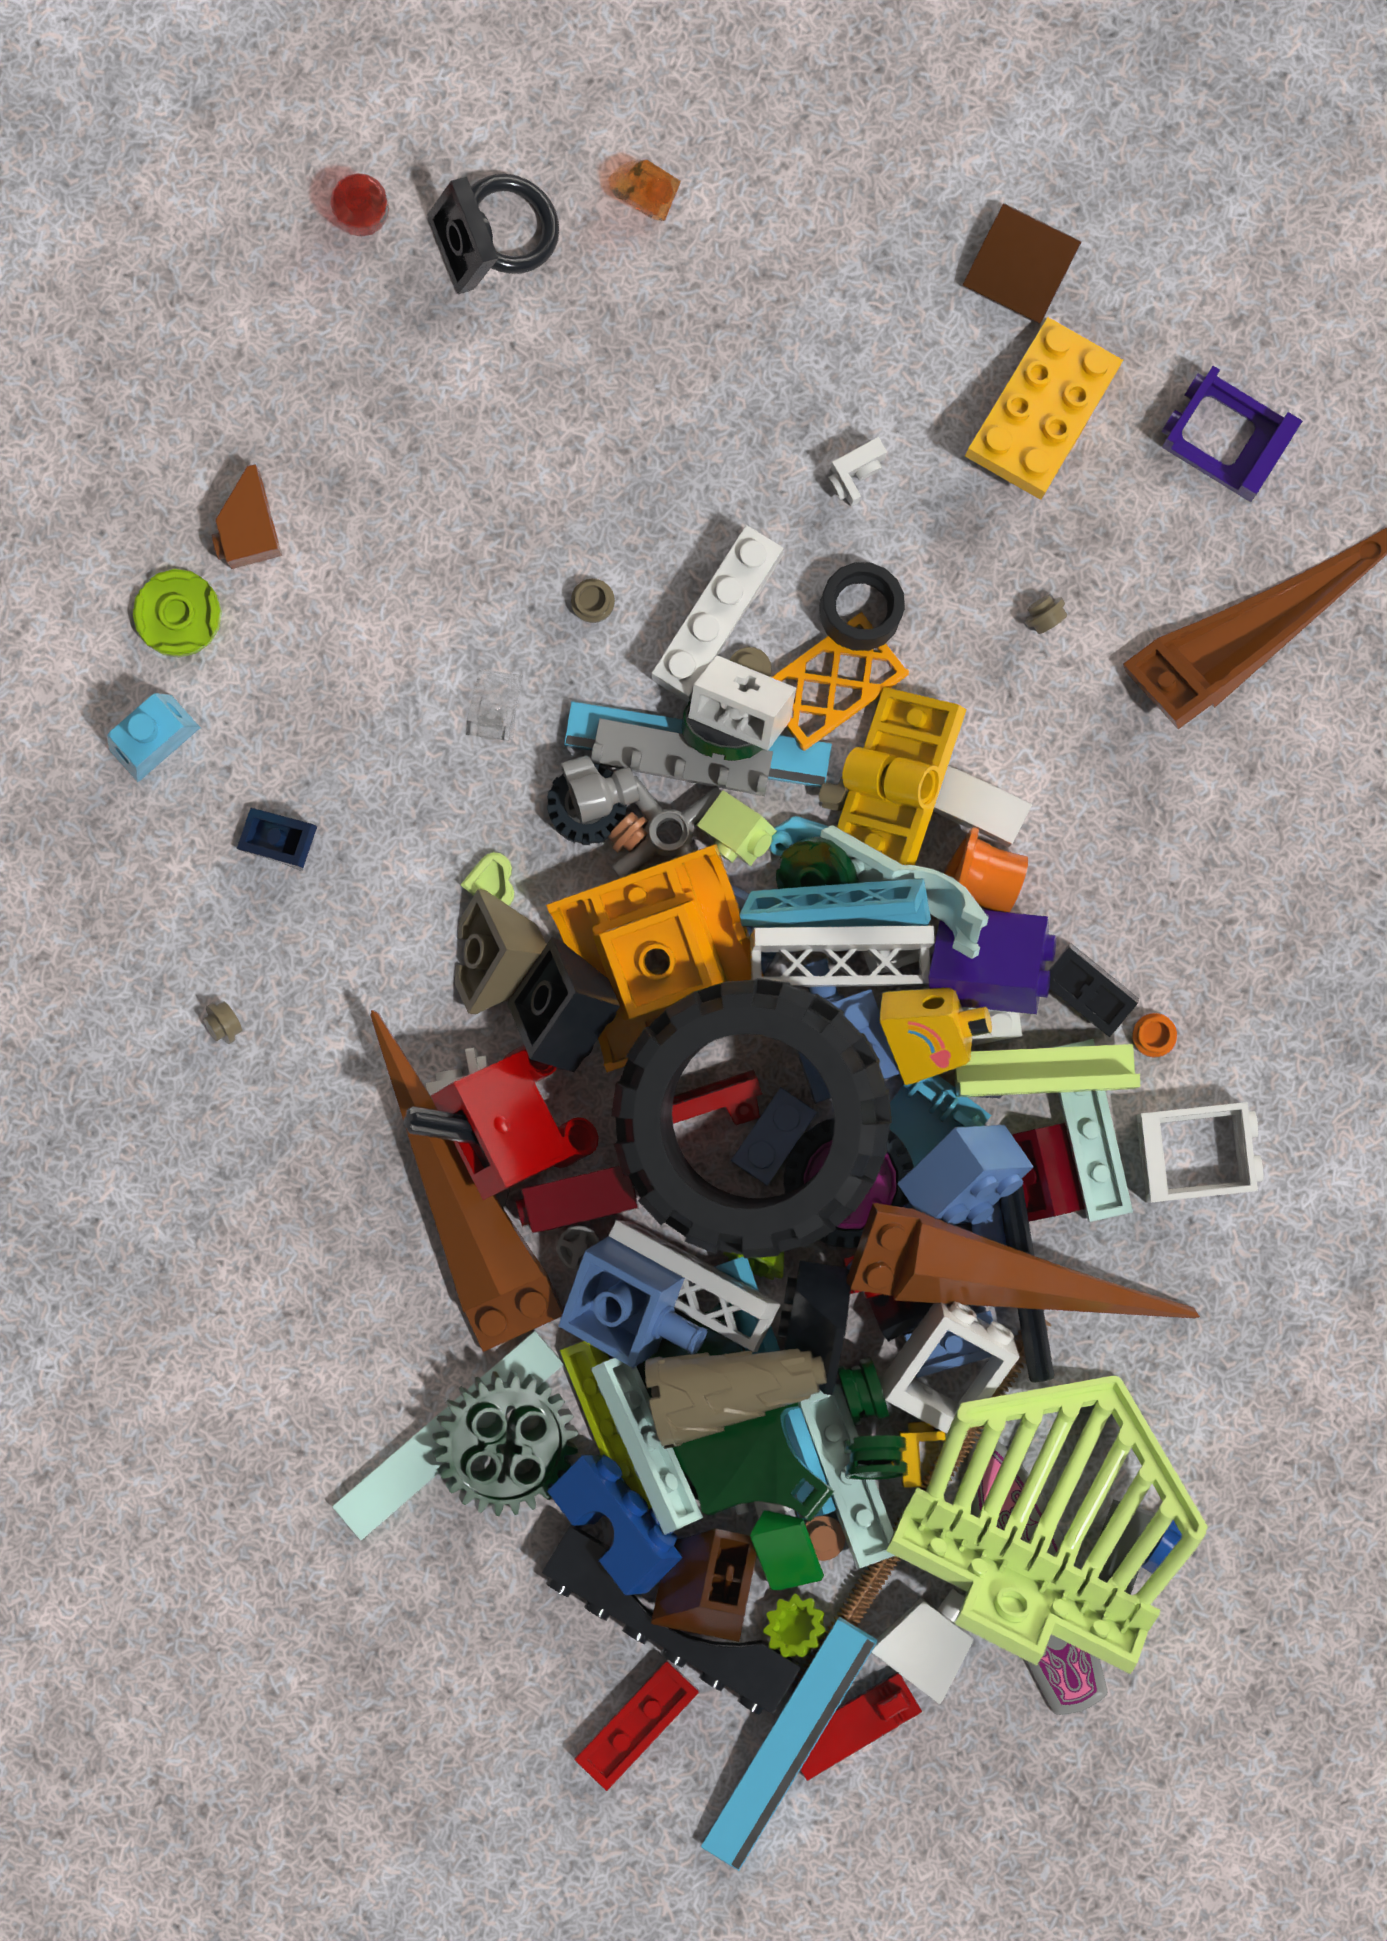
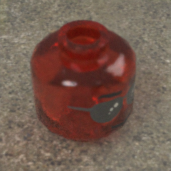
[330,173,390,237]

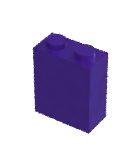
[929,910,1056,1015]

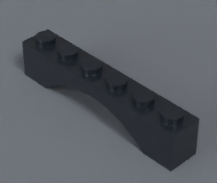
[542,1524,801,1715]

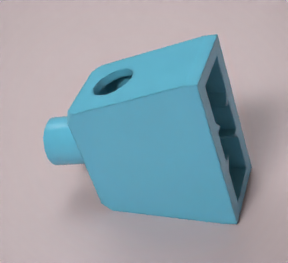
[107,693,201,782]

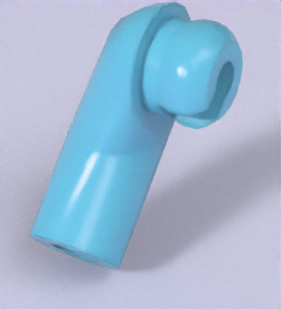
[769,816,829,856]

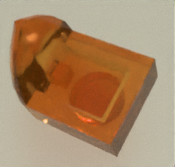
[608,160,681,221]

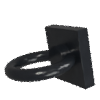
[427,174,559,294]

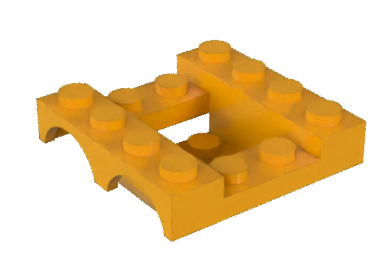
[546,844,764,1072]

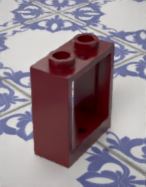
[516,1166,639,1233]

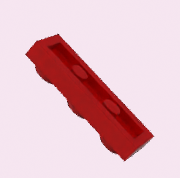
[574,1659,700,1791]

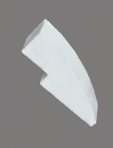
[933,766,1032,848]

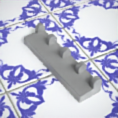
[591,718,773,797]

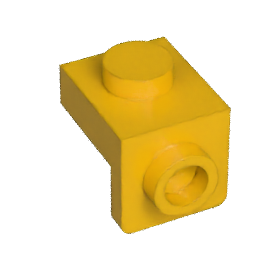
[892,1421,946,1488]

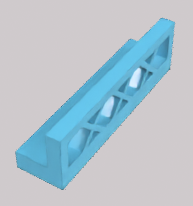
[739,878,931,930]

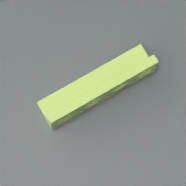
[955,1044,1141,1097]

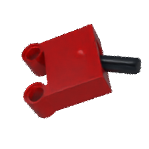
[403,1044,599,1200]

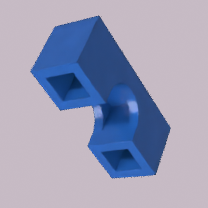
[547,1455,683,1596]

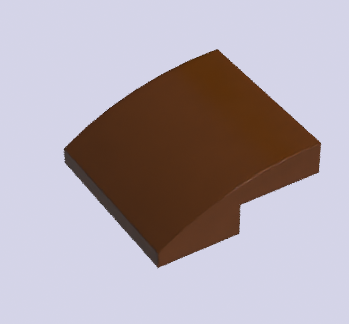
[963,203,1082,324]

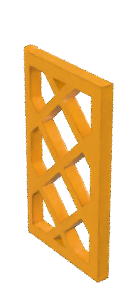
[771,612,909,751]

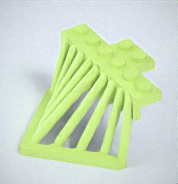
[886,1376,1208,1674]

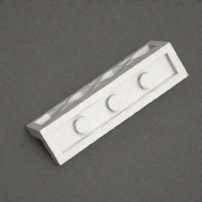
[750,926,934,987]
[609,1220,781,1352]

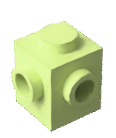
[697,790,776,866]

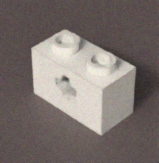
[688,655,796,751]

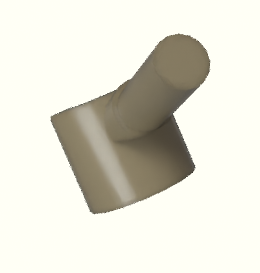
[819,777,849,811]

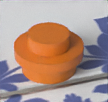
[1132,1013,1177,1058]

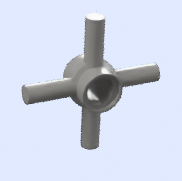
[611,776,722,878]

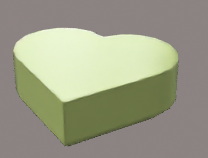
[460,852,515,906]

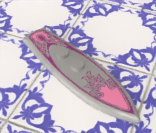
[967,1428,1108,1715]

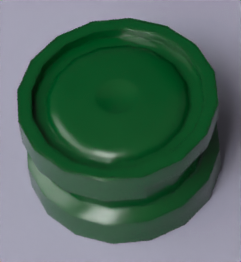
[838,1356,889,1426]
[843,1435,908,1480]

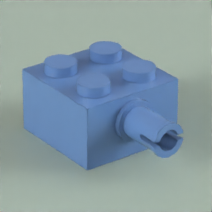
[796,958,900,1104]
[898,1125,1034,1225]
[558,1236,707,1368]

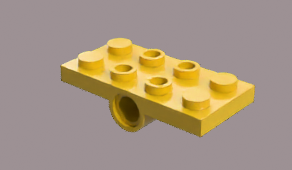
[965,317,1123,500]
[837,687,967,865]

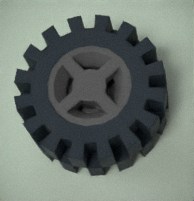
[547,764,627,845]

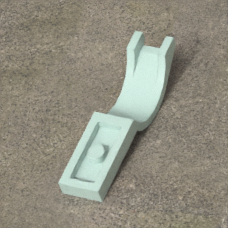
[820,825,988,959]

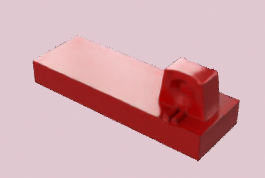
[672,1070,763,1125]
[800,1672,922,1781]

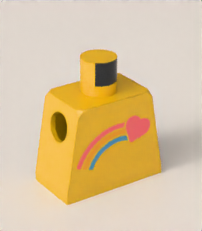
[880,988,992,1085]

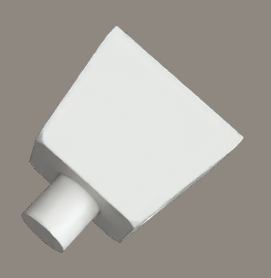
[871,1588,974,1704]

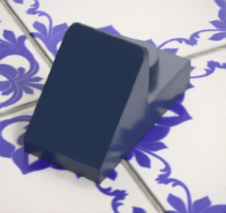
[236,807,317,871]

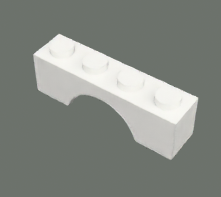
[652,525,784,703]

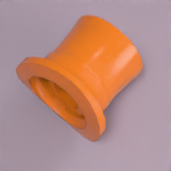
[943,827,1028,913]

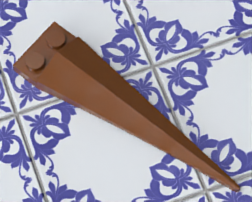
[1123,528,1387,729]
[370,1010,564,1352]
[846,1203,1200,1319]

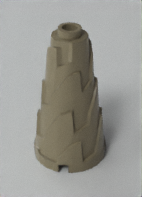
[645,1349,827,1449]

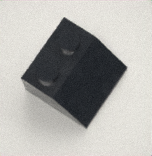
[507,937,620,1073]
[778,1260,851,1395]

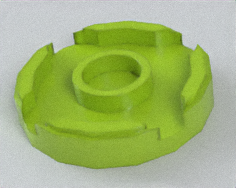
[133,569,222,658]

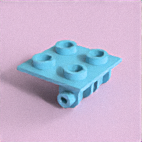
[889,1075,992,1167]

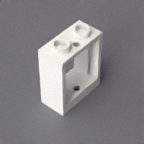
[1136,1102,1264,1203]
[880,1301,1019,1433]

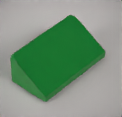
[750,1510,824,1590]

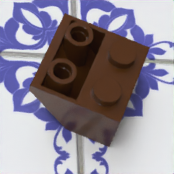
[651,1529,757,1642]

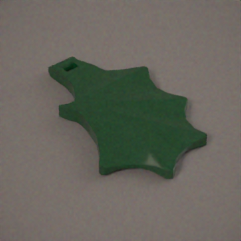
[636,1302,835,1522]

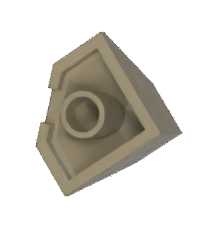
[454,889,547,1014]

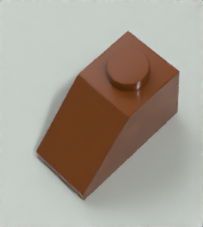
[212,464,282,569]

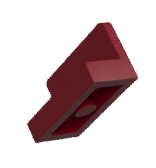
[1011,1123,1085,1222]

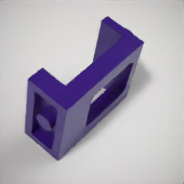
[1161,366,1303,502]

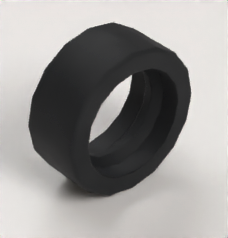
[819,562,905,651]

